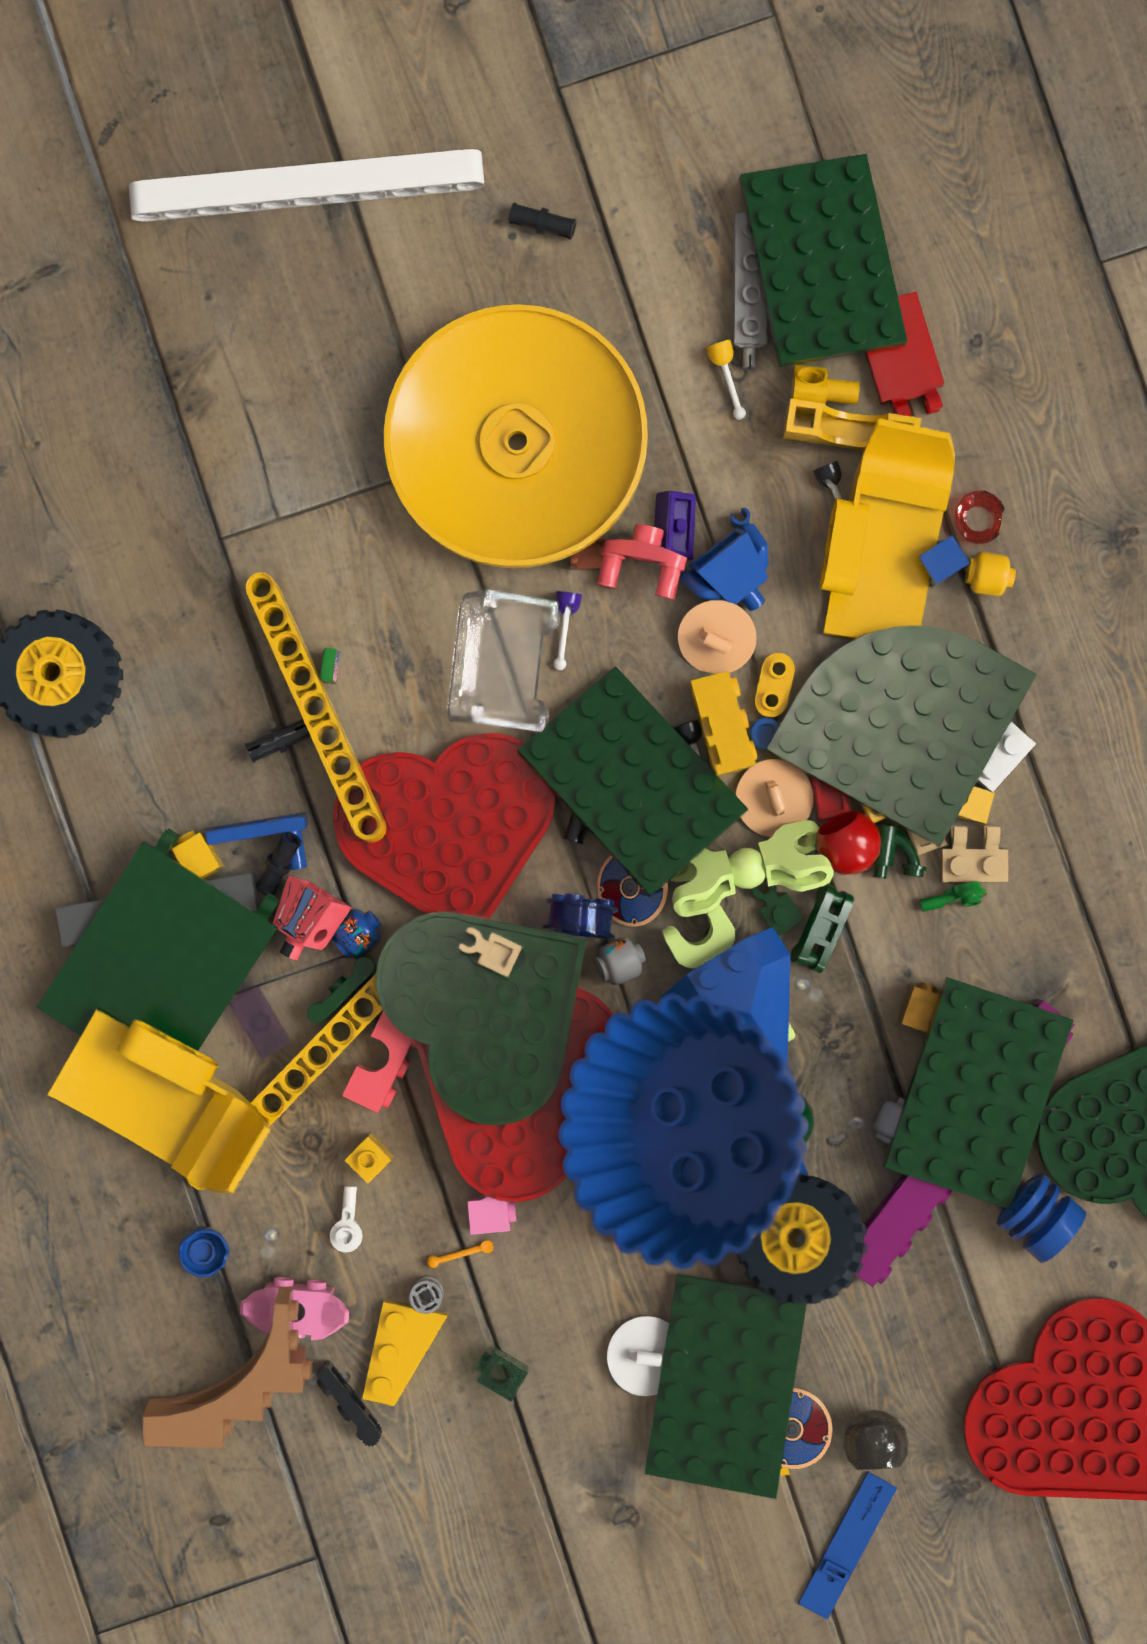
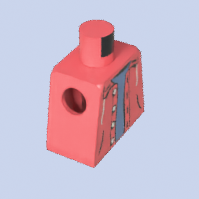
[273,875,351,960]

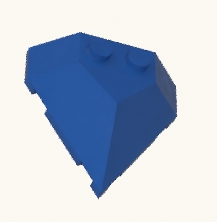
[661,927,791,1066]

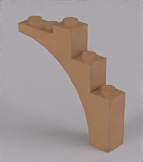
[143,1286,312,1449]

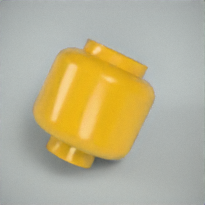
[965,551,1016,597]

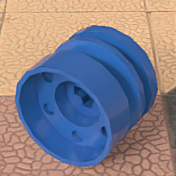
[996,1172,1086,1263]

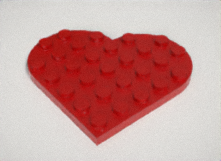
[333,733,555,920]
[414,987,613,1202]
[963,1297,1147,1501]

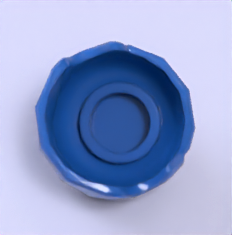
[178,1227,229,1277]

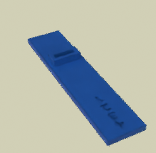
[798,1472,897,1620]

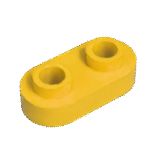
[754,653,795,718]

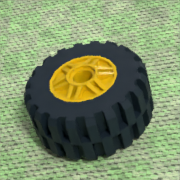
[0,609,124,738]
[736,1174,868,1304]

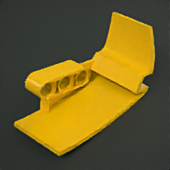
[820,418,955,640]
[48,1009,270,1194]

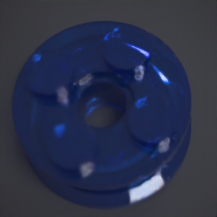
[542,893,618,939]

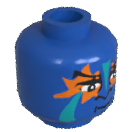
[332,909,382,957]

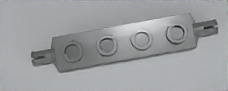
[732,207,767,370]

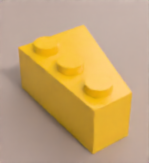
[689,671,757,777]

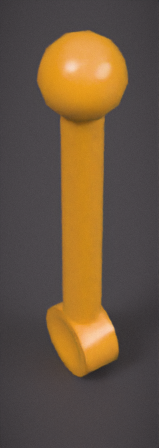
[427,1240,493,1268]

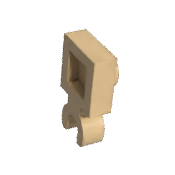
[459,928,522,978]

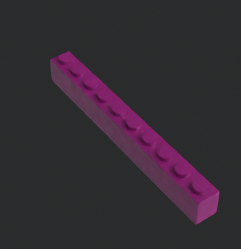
[855,999,1075,1288]

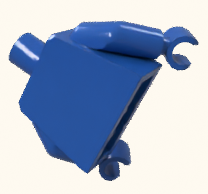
[679,508,769,611]

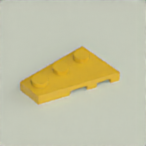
[362,1300,448,1406]

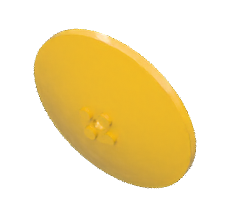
[384,304,648,568]

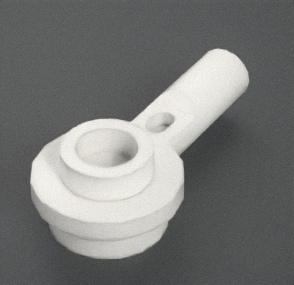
[330,1185,363,1253]

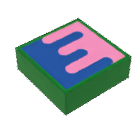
[320,647,340,684]

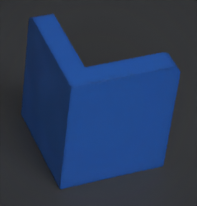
[919,536,970,587]

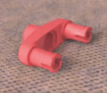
[597,524,687,600]

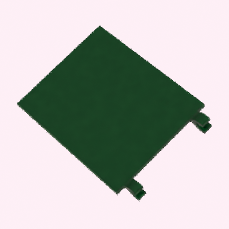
[36,828,280,1051]

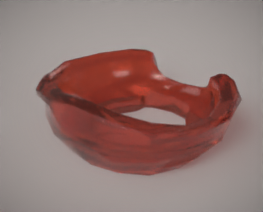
[954,490,1005,544]

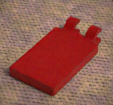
[865,291,945,416]

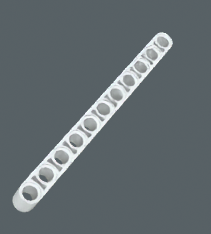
[128,149,485,221]

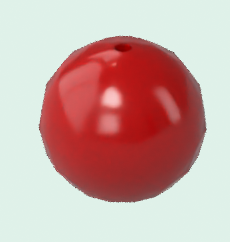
[815,811,881,875]

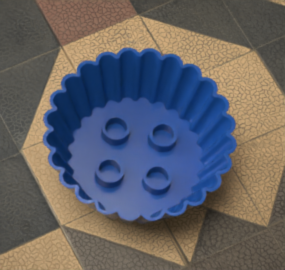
[558,993,809,1270]

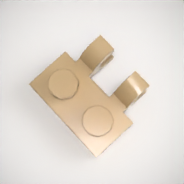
[941,826,1008,882]

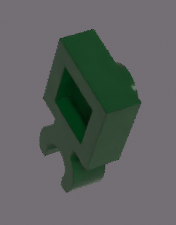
[751,878,804,936]

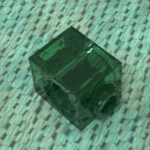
[475,1347,529,1402]

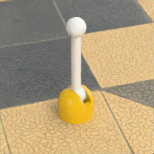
[706,340,746,420]

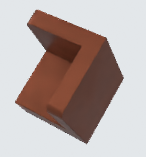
[570,535,603,570]

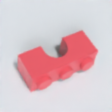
[342,1010,417,1113]

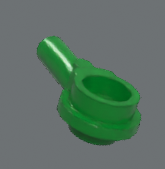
[920,881,987,912]

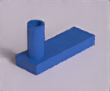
[206,812,309,870]

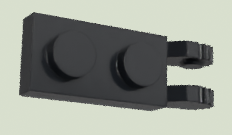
[316,1361,382,1447]

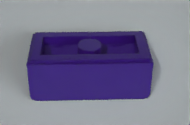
[654,491,696,560]

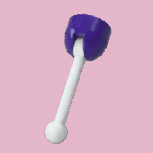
[553,591,582,671]

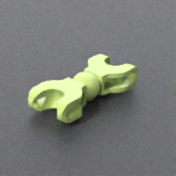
[671,820,834,917]
[662,904,795,1042]

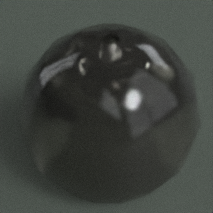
[843,1410,909,1470]

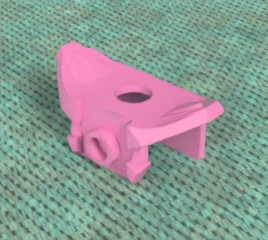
[240,1277,349,1340]

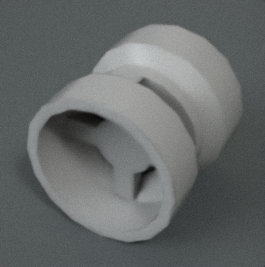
[409,1275,444,1314]

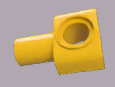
[791,365,860,405]

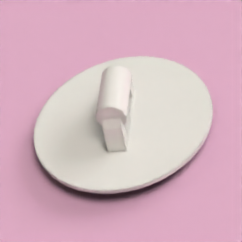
[607,1316,669,1396]

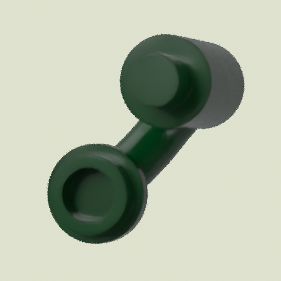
[873,824,927,879]

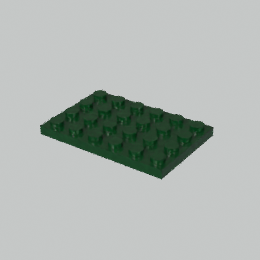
[739,154,908,367]
[517,666,748,897]
[883,977,1074,1209]
[645,1274,807,1499]

